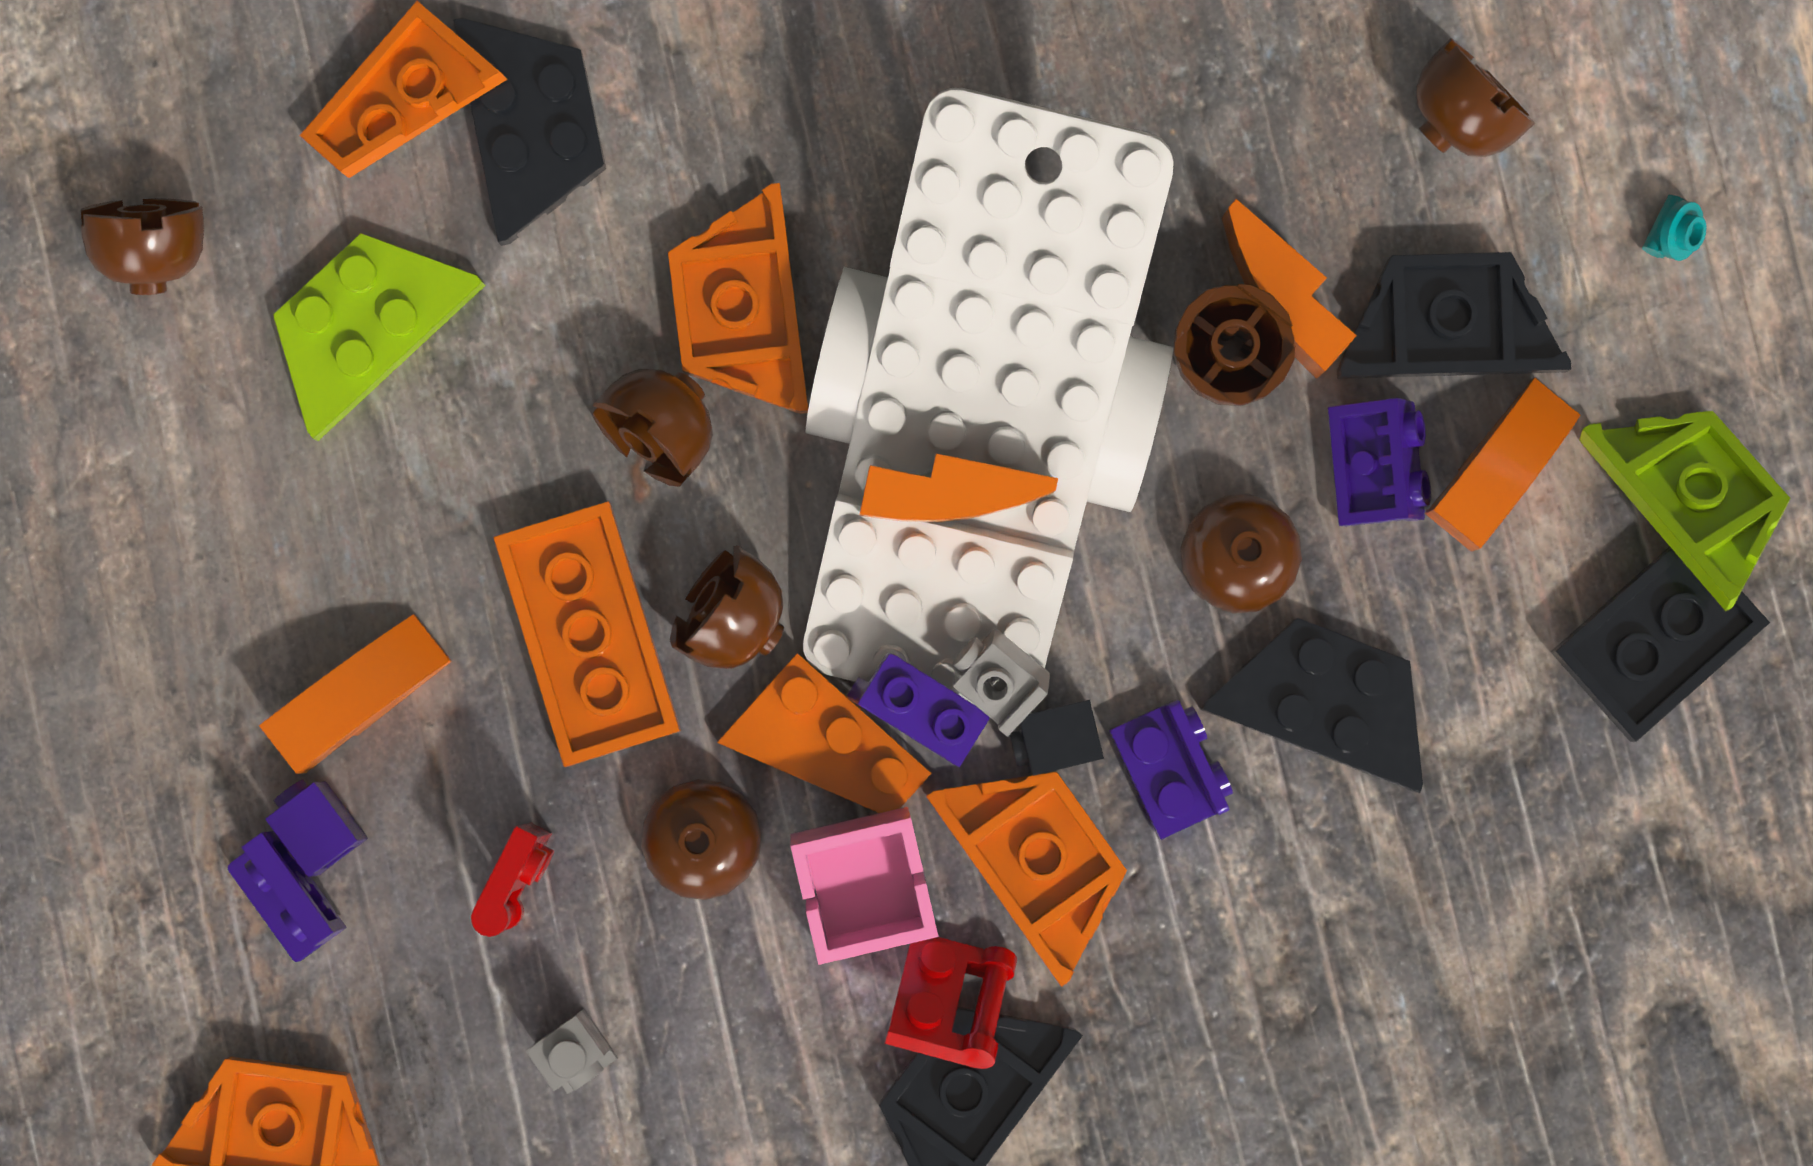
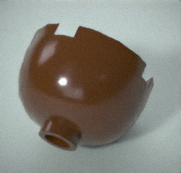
[1416,38,1535,157]
[81,198,204,295]
[1173,284,1296,406]
[592,369,713,487]
[1180,494,1302,614]
[669,545,784,669]
[641,779,761,900]

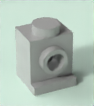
[952,628,1050,737]
[526,1009,618,1094]

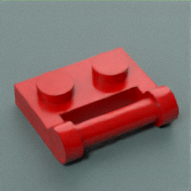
[471,822,554,937]
[885,937,1017,1069]

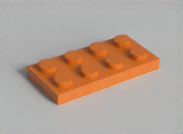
[493,501,681,767]

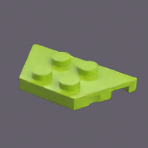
[273,233,486,441]
[1579,411,1790,611]

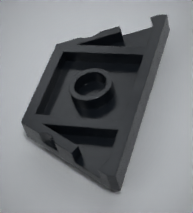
[453,18,606,246]
[1337,252,1571,379]
[1201,618,1423,793]
[879,1007,1083,1166]

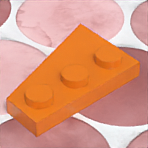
[299,1,507,178]
[717,653,932,813]

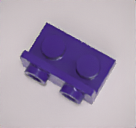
[1328,398,1431,527]
[846,653,989,768]
[1108,700,1233,840]
[228,831,347,962]

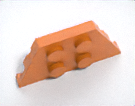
[668,183,809,414]
[926,772,1127,987]
[152,1056,380,1166]

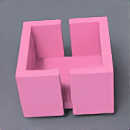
[790,807,939,965]

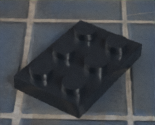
[1551,546,1770,742]

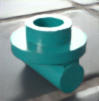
[1642,195,1707,261]

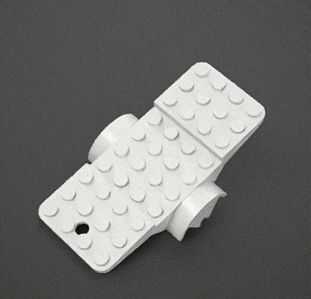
[803,88,1174,706]

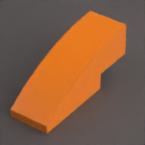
[1222,199,1357,379]
[1425,378,1581,552]
[860,453,1058,522]
[259,614,452,774]

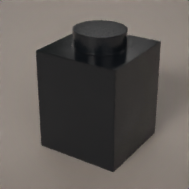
[1009,700,1104,776]

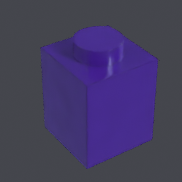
[265,779,368,878]

